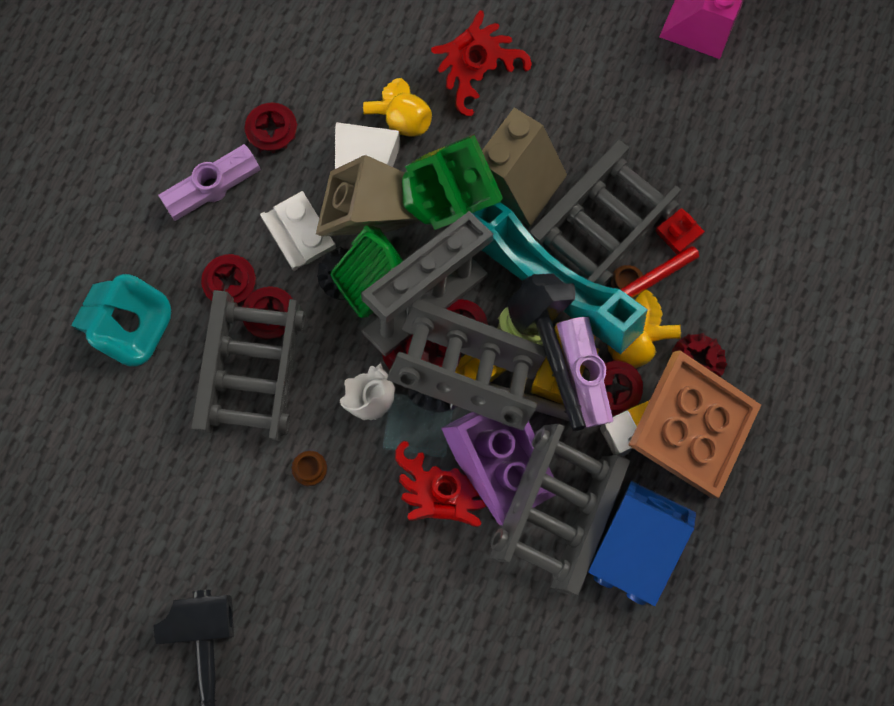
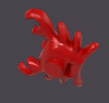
[431,10,532,116]
[395,441,487,527]

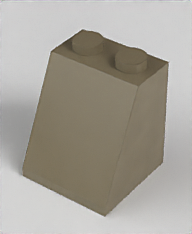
[482,108,567,227]
[316,155,419,237]

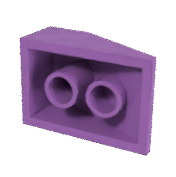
[441,412,555,525]

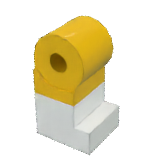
[600,400,650,457]

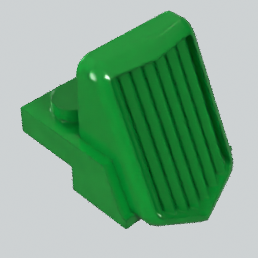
[402,134,503,230]
[331,225,403,318]

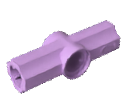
[158,144,261,221]
[557,317,614,428]

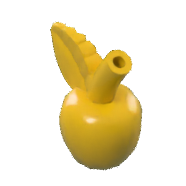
[363,78,432,137]
[607,290,681,368]

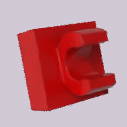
[655,208,705,255]

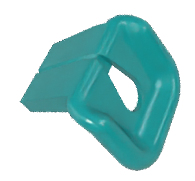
[71,274,171,367]

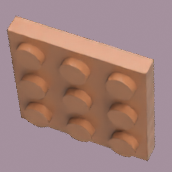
[629,351,761,498]

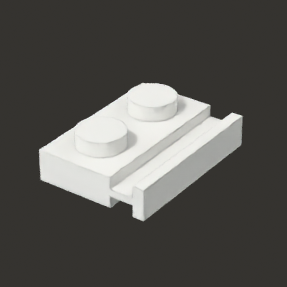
[260,191,336,271]

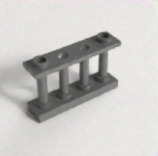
[529,139,681,286]
[361,211,494,357]
[192,290,306,442]
[387,299,546,431]
[489,423,630,595]

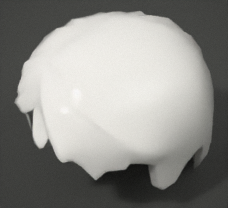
[340,364,395,420]

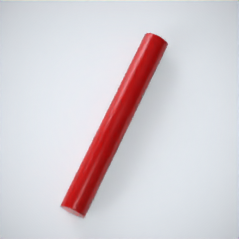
[620,246,699,298]

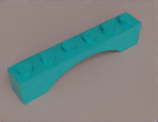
[472,202,648,355]

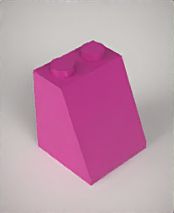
[659,0,744,59]

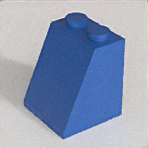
[588,481,696,606]

